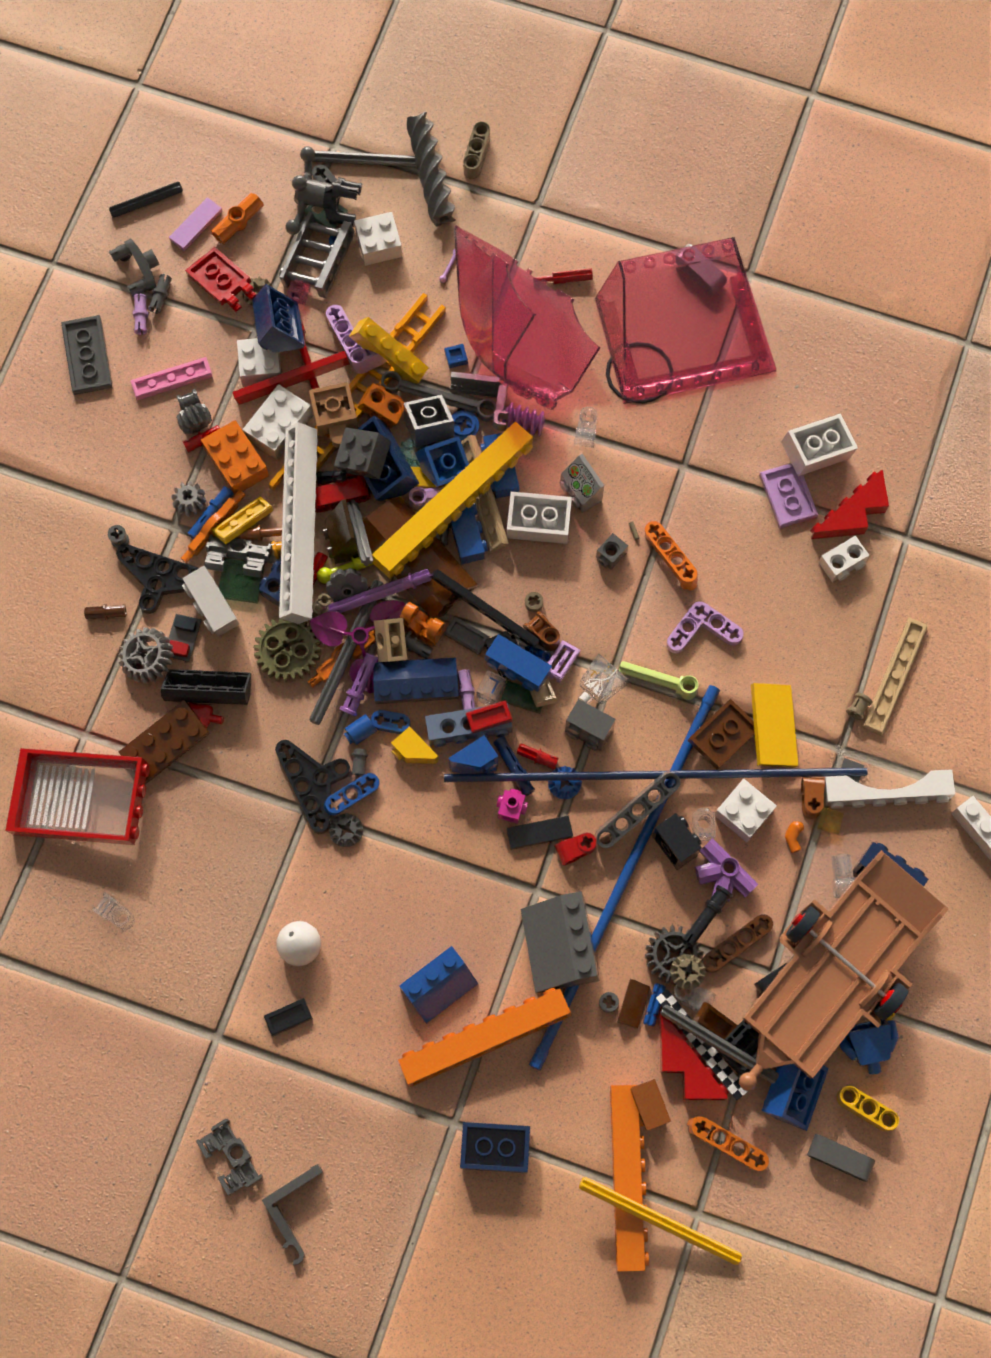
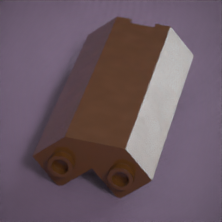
[362,497,478,619]

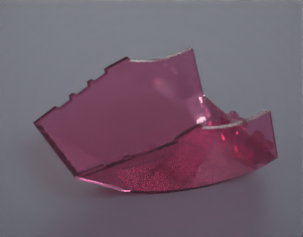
[454,225,601,410]

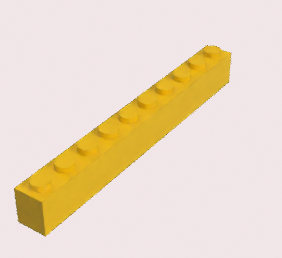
[372,421,533,579]

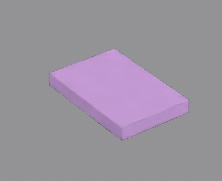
[759,463,818,529]

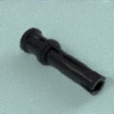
[682,885,733,947]

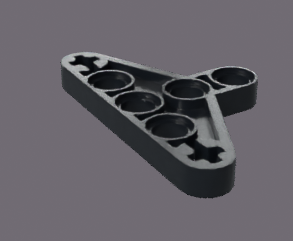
[116,544,199,614]
[275,740,351,834]

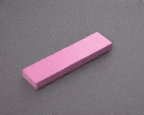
[130,357,213,400]

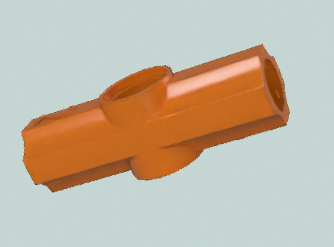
[211,193,264,244]

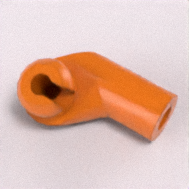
[785,821,804,853]

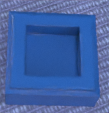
[444,344,468,368]

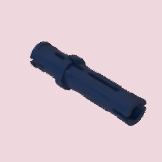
[493,736,535,796]

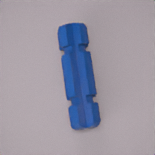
[644,983,666,1027]

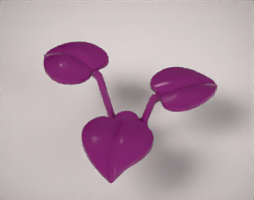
[310,600,405,693]

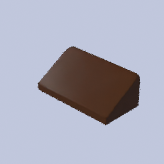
[617,979,650,1029]

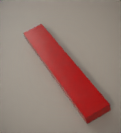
[232,351,350,405]

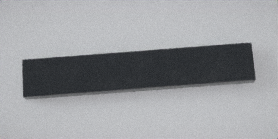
[430,569,540,646]

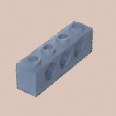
[425,703,512,747]

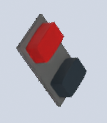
[169,614,202,662]

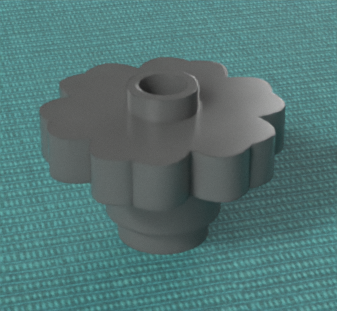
[326,568,368,602]

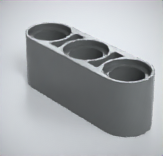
[807,1134,875,1182]

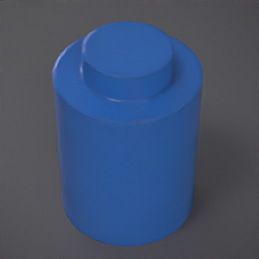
[343,714,377,745]

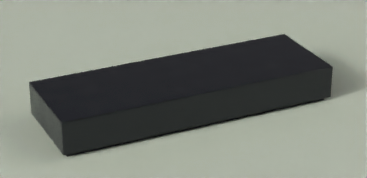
[506,815,573,850]

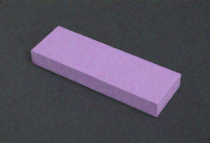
[169,197,223,251]

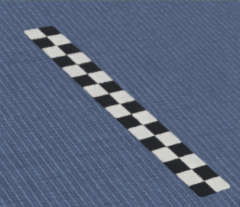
[656,990,748,1100]

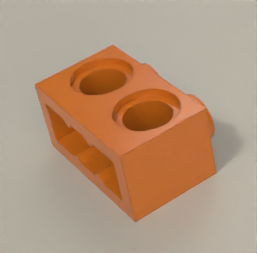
[357,383,405,428]

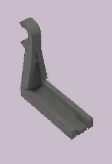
[450,372,509,431]
[262,1164,323,1265]

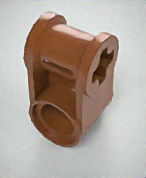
[523,611,560,651]
[801,777,825,819]

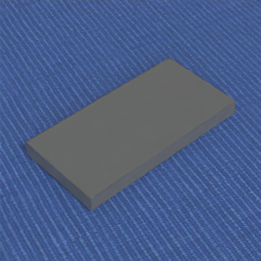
[61,315,113,395]

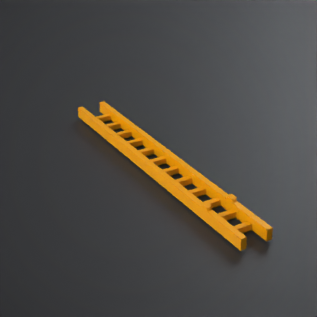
[269,293,446,490]

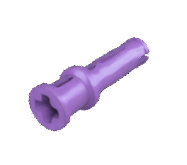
[340,653,378,716]

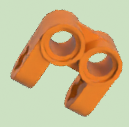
[400,602,446,647]

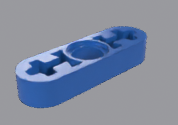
[324,773,379,816]

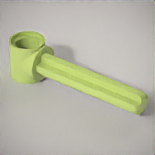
[619,661,698,700]

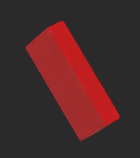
[466,700,512,734]

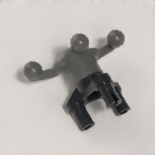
[285,146,362,235]

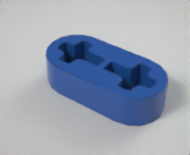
[371,710,411,734]

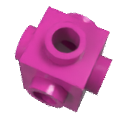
[496,789,528,824]

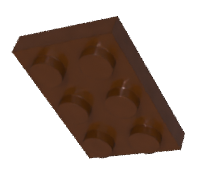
[687,698,755,770]

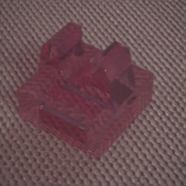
[287,279,311,305]

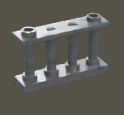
[279,212,355,298]

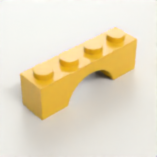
[349,317,429,384]

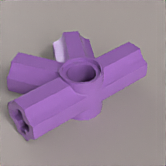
[695,838,758,902]

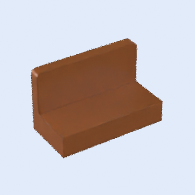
[630,1079,671,1131]

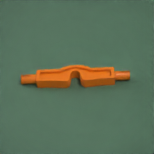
[180,490,246,564]
[307,630,376,688]

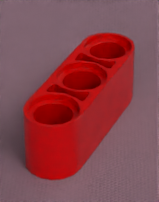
[315,477,371,513]

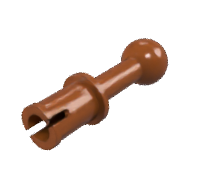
[240,525,282,541]

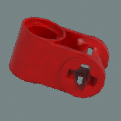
[554,832,596,866]

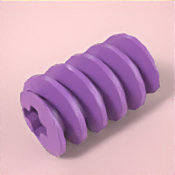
[502,402,545,437]

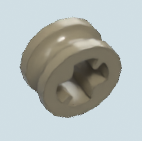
[525,592,543,612]

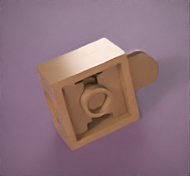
[309,382,358,449]

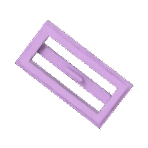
[548,640,580,683]

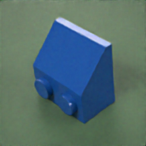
[415,436,469,487]
[449,735,498,774]

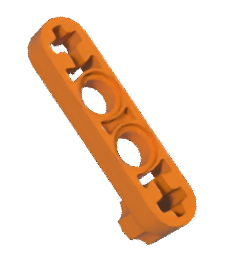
[645,521,698,591]
[687,1116,769,1171]

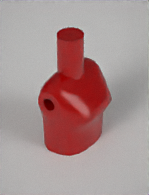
[189,702,224,728]

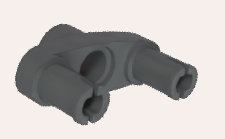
[109,238,160,297]

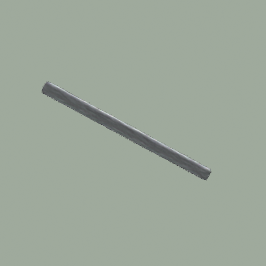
[310,580,384,725]

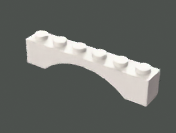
[824,770,955,809]

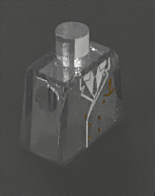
[578,654,628,704]

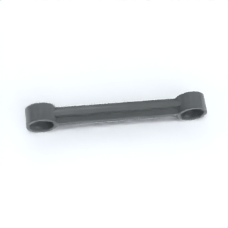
[381,371,496,422]

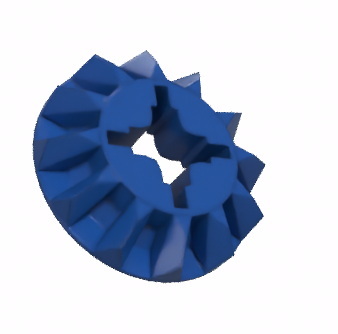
[451,410,479,440]
[548,766,582,799]

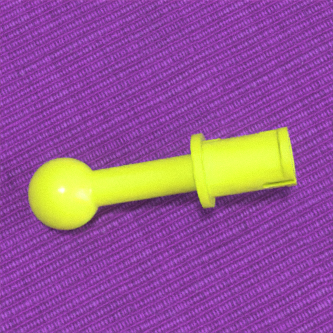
[317,557,373,584]

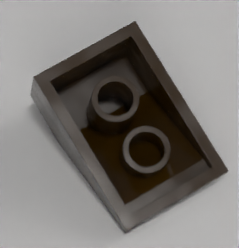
[323,499,359,564]

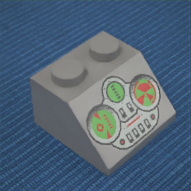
[559,454,604,513]

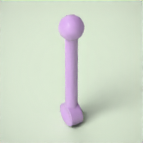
[439,248,460,283]

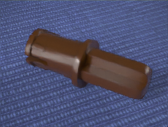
[84,604,126,620]

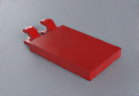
[185,247,257,312]

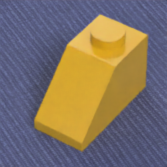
[391,726,439,764]

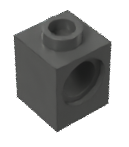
[596,533,628,570]

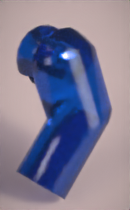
[525,646,551,662]

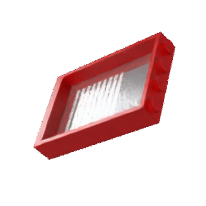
[5,748,150,845]

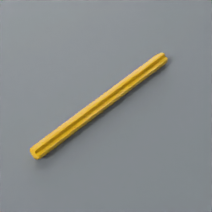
[579,1178,742,1265]

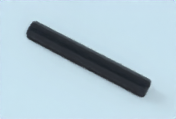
[109,181,183,218]

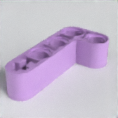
[326,305,387,374]

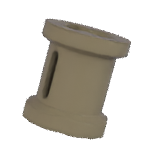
[846,693,873,720]

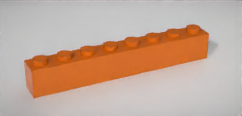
[398,988,572,1087]
[610,1085,649,1271]

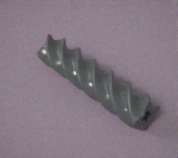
[406,112,456,226]

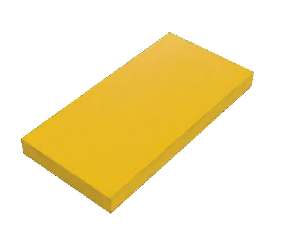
[751,683,798,768]

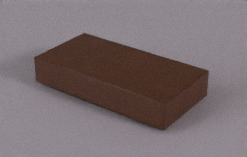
[693,1002,738,1039]

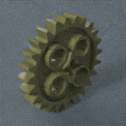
[253,618,321,682]

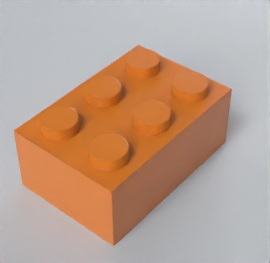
[201,420,269,496]

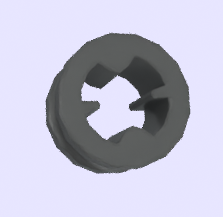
[599,992,619,1013]

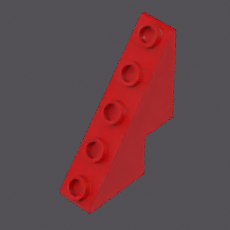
[810,470,889,539]
[659,1014,729,1101]

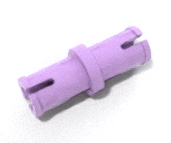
[133,294,148,335]
[457,669,475,710]

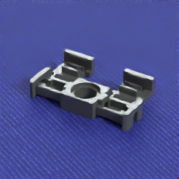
[205,534,271,578]
[196,1119,263,1195]

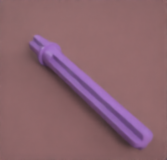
[327,569,431,613]

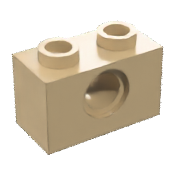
[374,618,407,662]

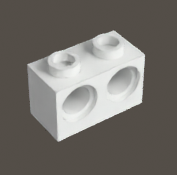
[818,536,869,582]

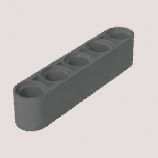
[595,771,680,848]

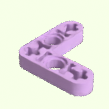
[666,602,743,653]

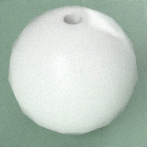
[276,921,321,966]

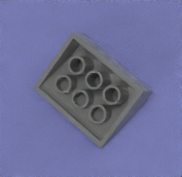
[521,891,600,994]

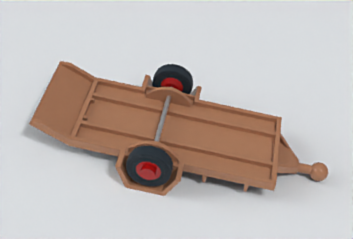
[739,850,949,1091]

